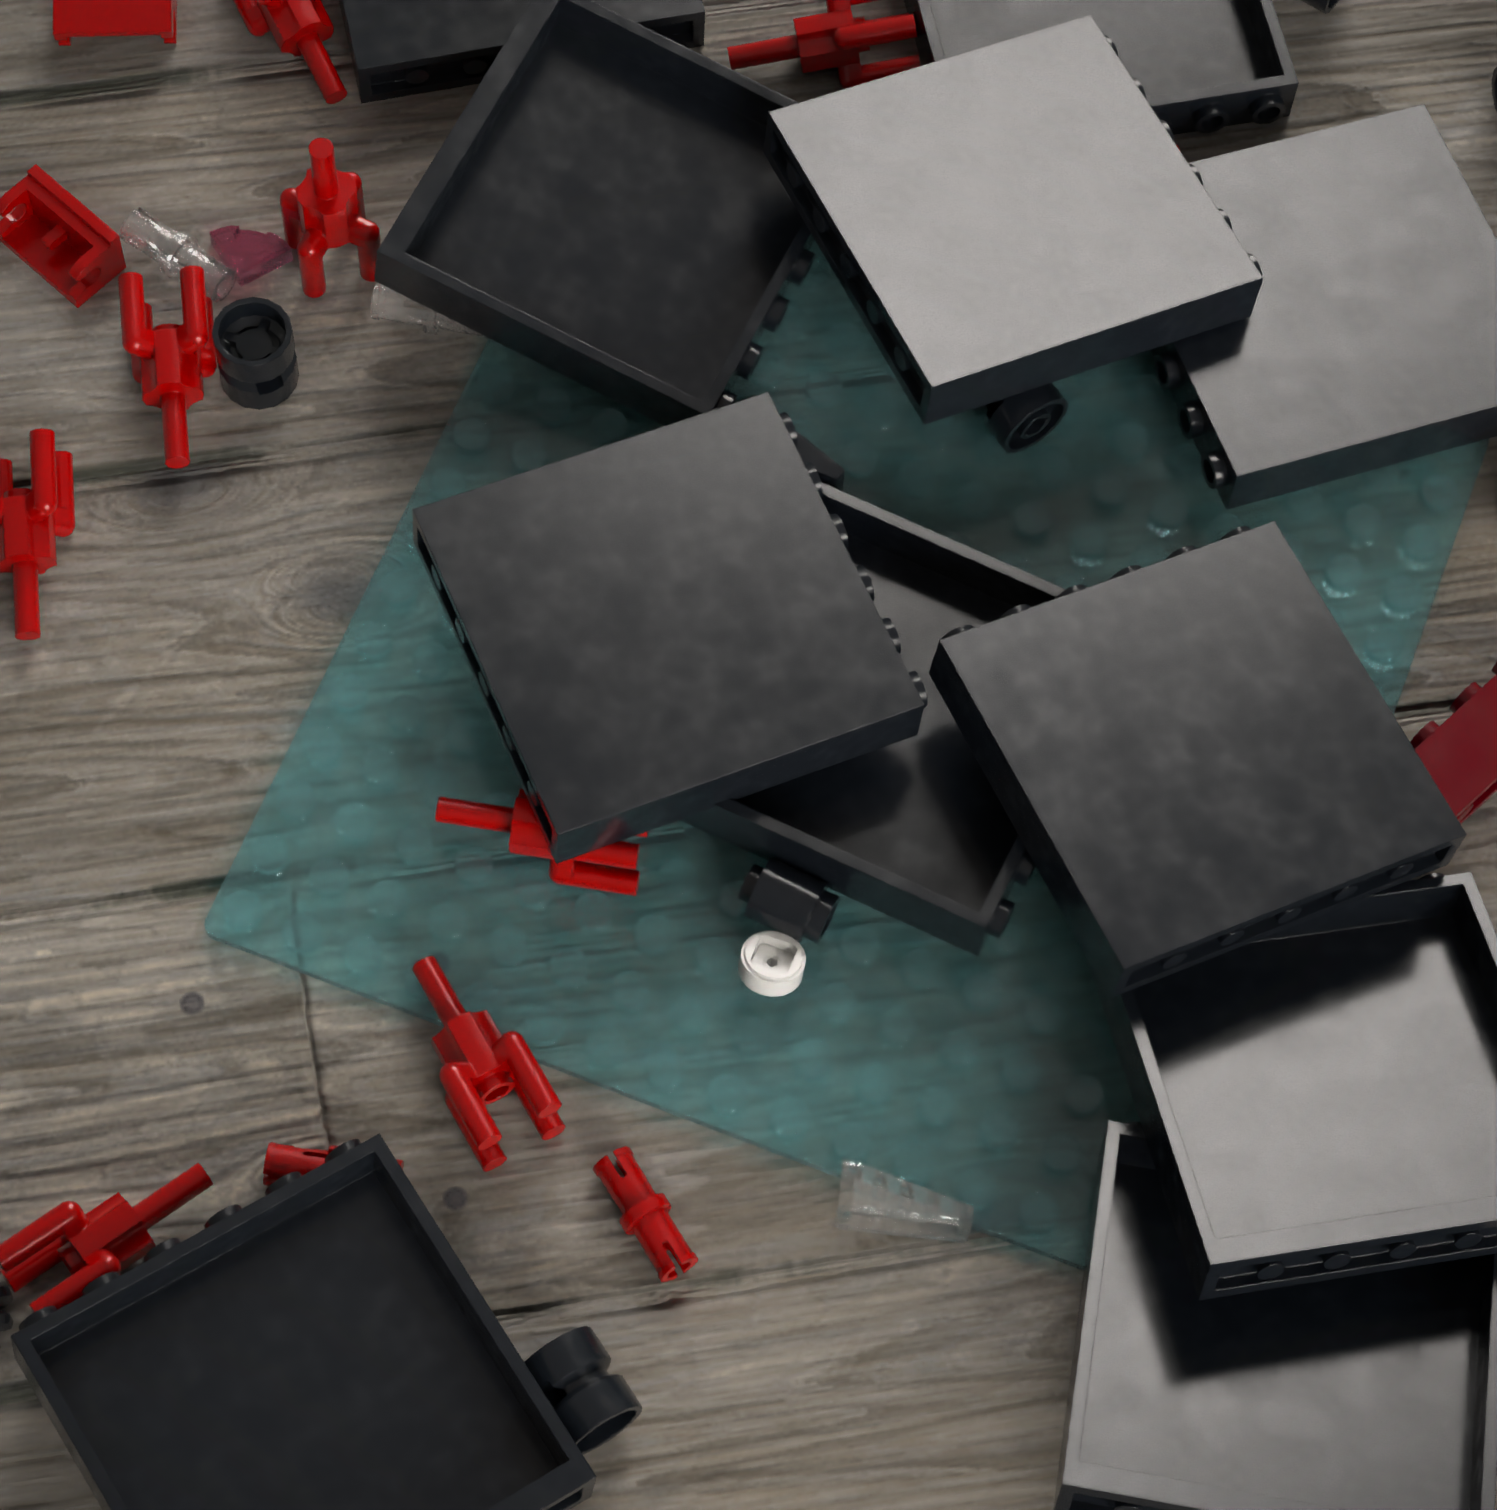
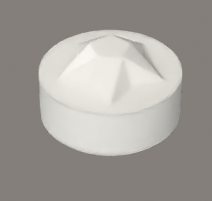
[738,930,806,997]

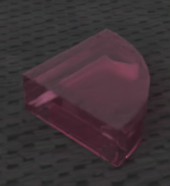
[209,225,293,287]

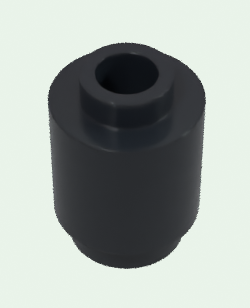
[738,857,840,944]

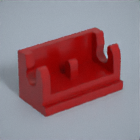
[53,0,177,46]
[0,164,126,308]

